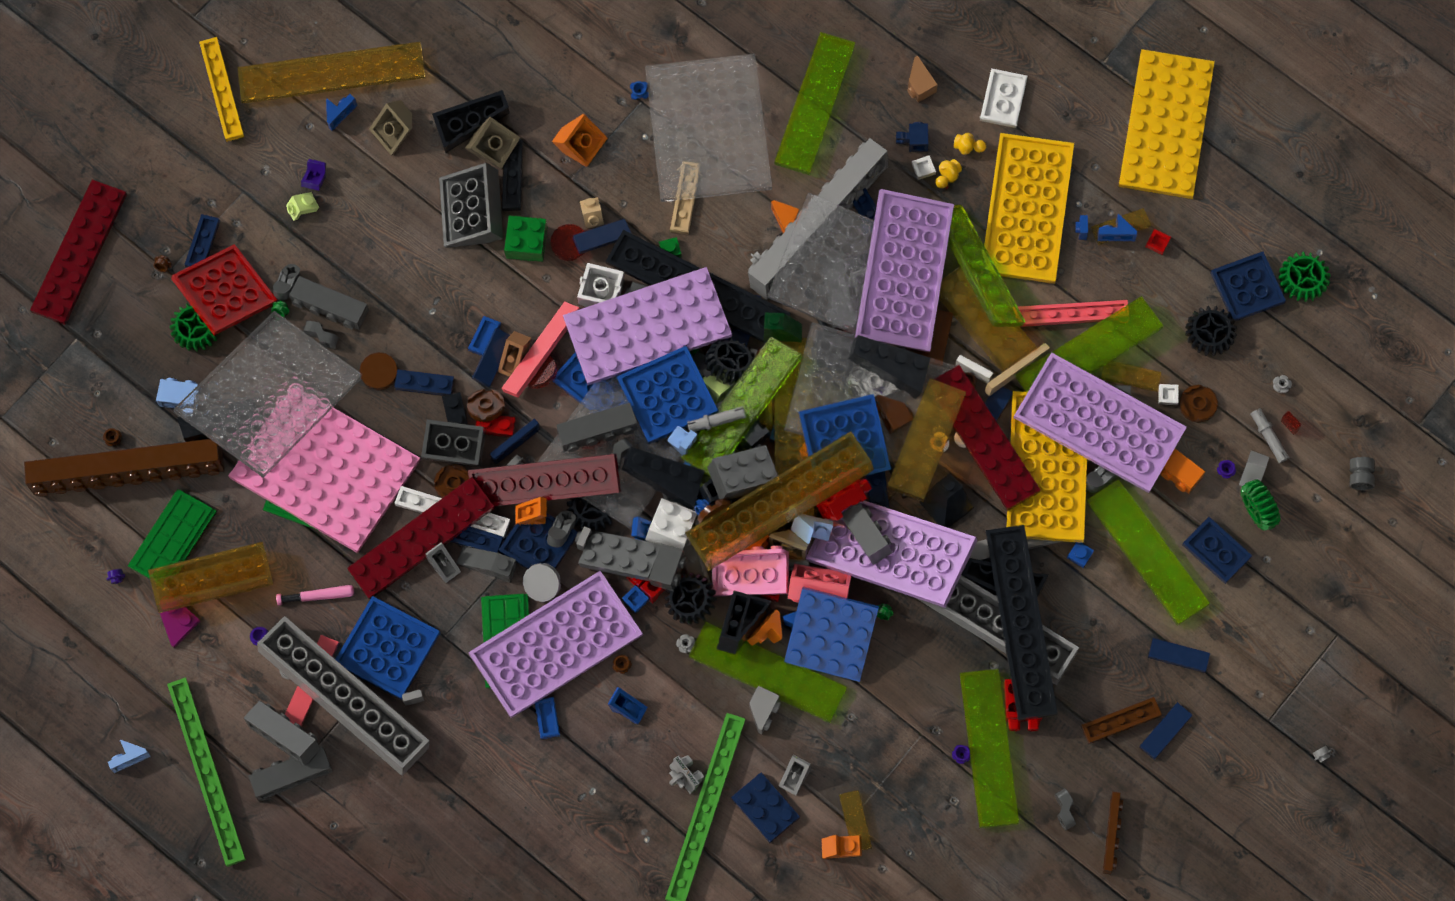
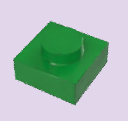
[659,237,682,257]

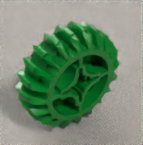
[1278,251,1331,302]
[170,302,221,352]
[1241,479,1281,531]

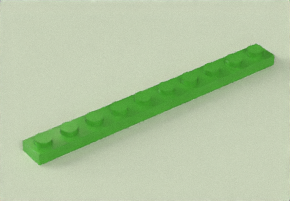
[167,677,246,867]
[665,713,746,901]

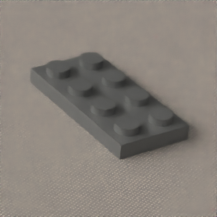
[578,530,661,581]

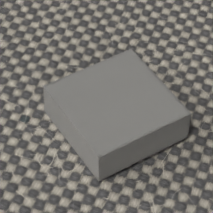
[402,690,424,706]

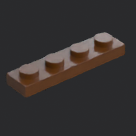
[1081,697,1162,745]
[1103,792,1123,875]

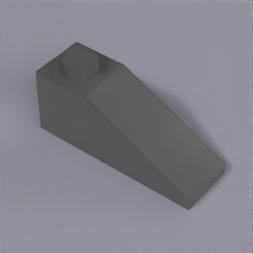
[456,546,517,583]

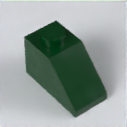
[764,312,802,342]

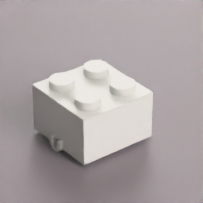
[577,263,625,307]
[645,498,697,549]

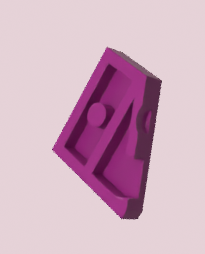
[158,595,200,648]

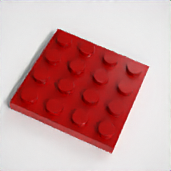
[171,244,277,335]

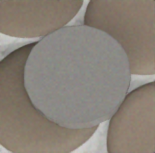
[523,563,561,602]

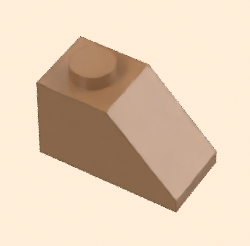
[907,56,937,103]
[498,331,531,377]

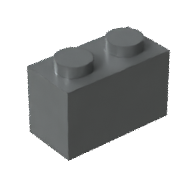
[649,544,687,591]

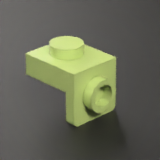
[286,192,319,221]

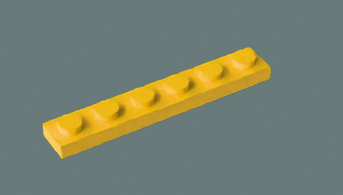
[199,37,244,142]

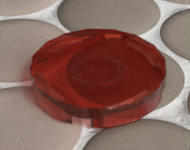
[551,224,585,261]
[527,356,558,389]

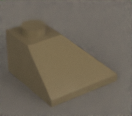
[369,100,412,155]
[465,117,520,169]
[769,530,814,560]

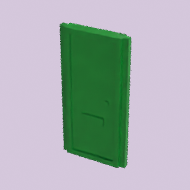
[128,489,217,589]
[481,594,529,689]

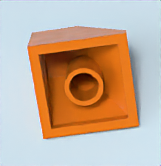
[552,114,607,167]

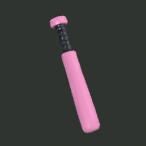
[276,585,354,606]

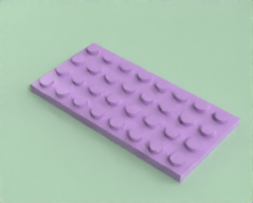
[855,189,954,352]
[563,267,732,385]
[1014,352,1187,493]
[806,501,977,608]
[469,571,643,718]

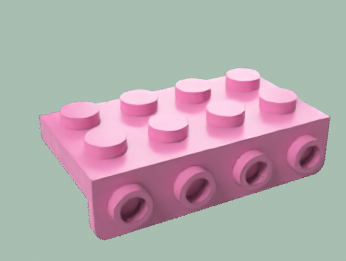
[710,546,789,597]

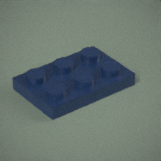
[1182,517,1252,584]
[731,772,800,843]

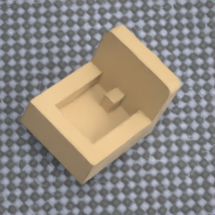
[580,197,604,229]

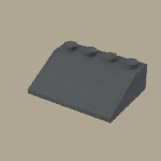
[439,163,503,248]

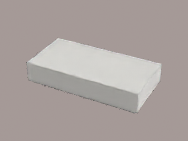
[955,355,993,384]

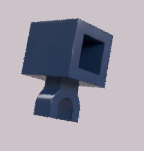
[896,122,928,152]

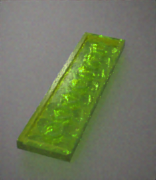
[774,32,855,175]
[948,205,1026,327]
[1015,296,1163,393]
[681,337,803,478]
[1087,479,1210,626]
[689,622,847,723]
[959,669,1019,828]

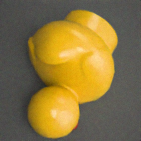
[954,133,986,155]
[936,159,962,189]

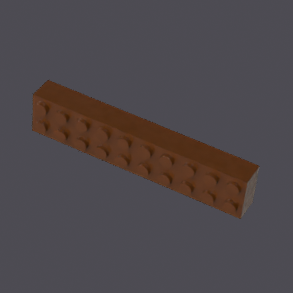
[24,438,224,497]

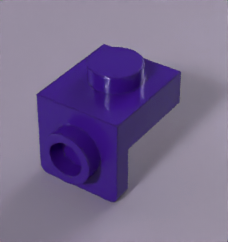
[301,159,326,191]

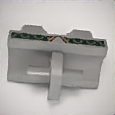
[669,755,704,794]

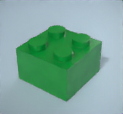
[504,216,548,262]

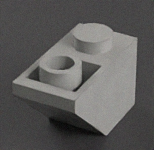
[749,686,781,734]

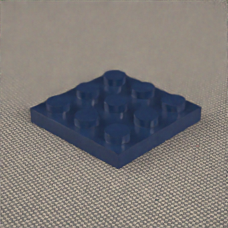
[1210,251,1286,321]
[498,513,578,569]

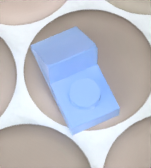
[667,426,697,458]
[791,512,833,544]
[108,740,151,773]

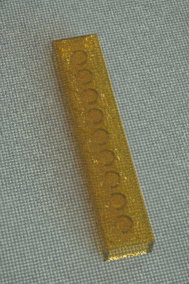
[685,431,874,571]

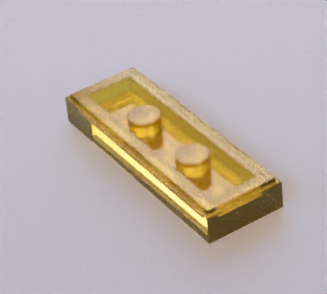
[1091,208,1151,245]
[1101,359,1161,392]
[839,790,872,851]

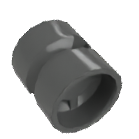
[1349,457,1375,490]

